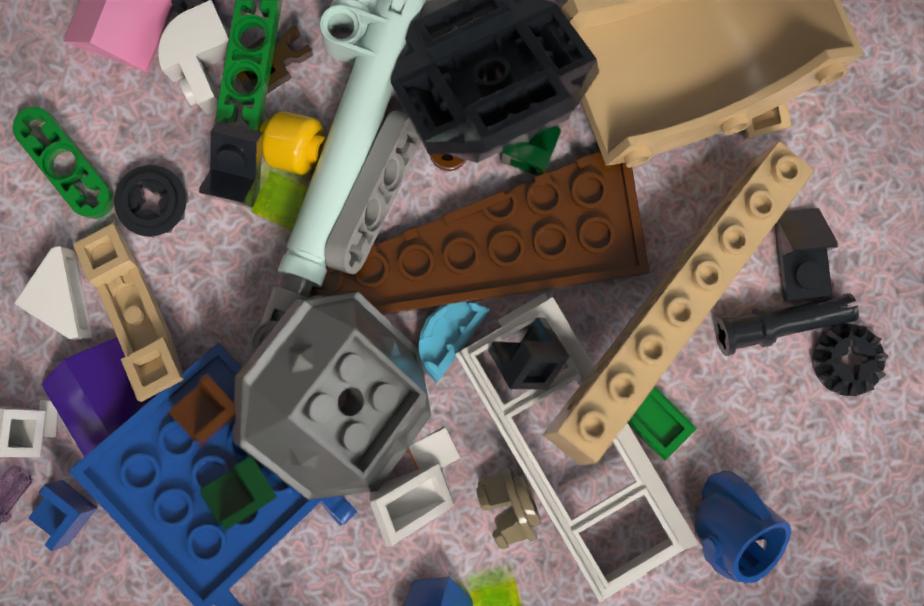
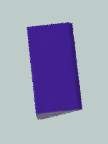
[41,337,156,457]

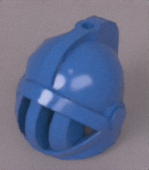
[694,470,792,584]

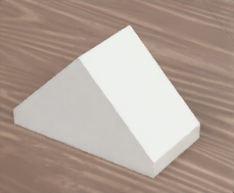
[14,246,93,341]
[369,463,454,546]

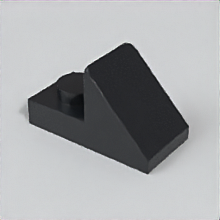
[199,121,263,209]
[774,208,838,302]

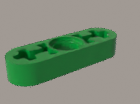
[12,107,114,219]

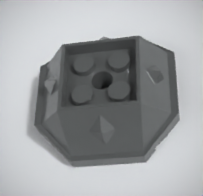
[233,290,431,500]

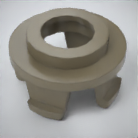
[476,466,542,549]

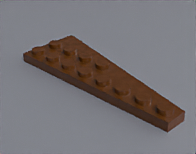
[280,151,650,315]

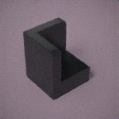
[488,318,570,390]

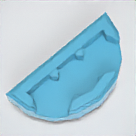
[418,301,491,384]

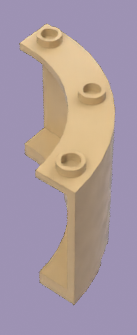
[561,0,864,168]

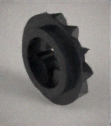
[114,165,189,238]
[813,323,889,396]

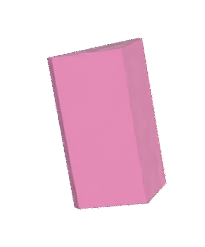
[63,0,173,73]

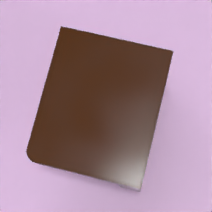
[168,374,235,449]

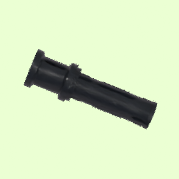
[714,293,859,356]

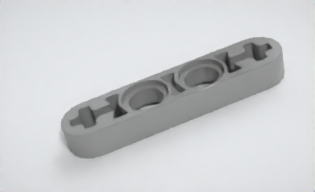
[324,111,421,274]

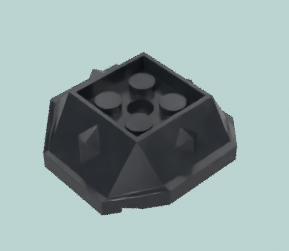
[391,0,599,163]

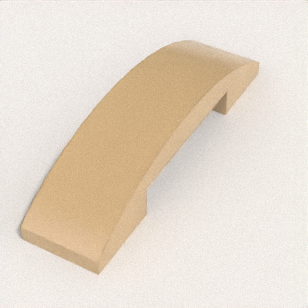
[73,223,184,402]

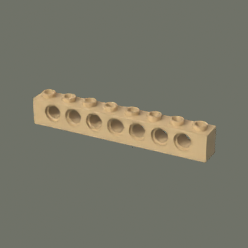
[542,141,815,465]

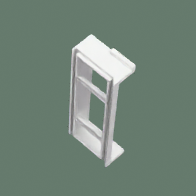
[455,293,699,602]

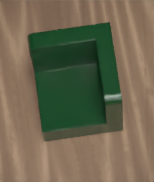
[501,126,561,176]
[200,456,277,532]

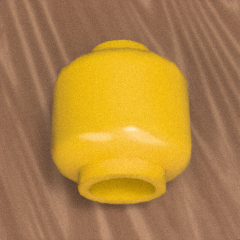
[259,111,327,175]

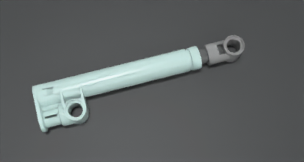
[250,0,426,354]

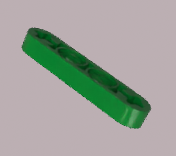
[215,0,283,131]

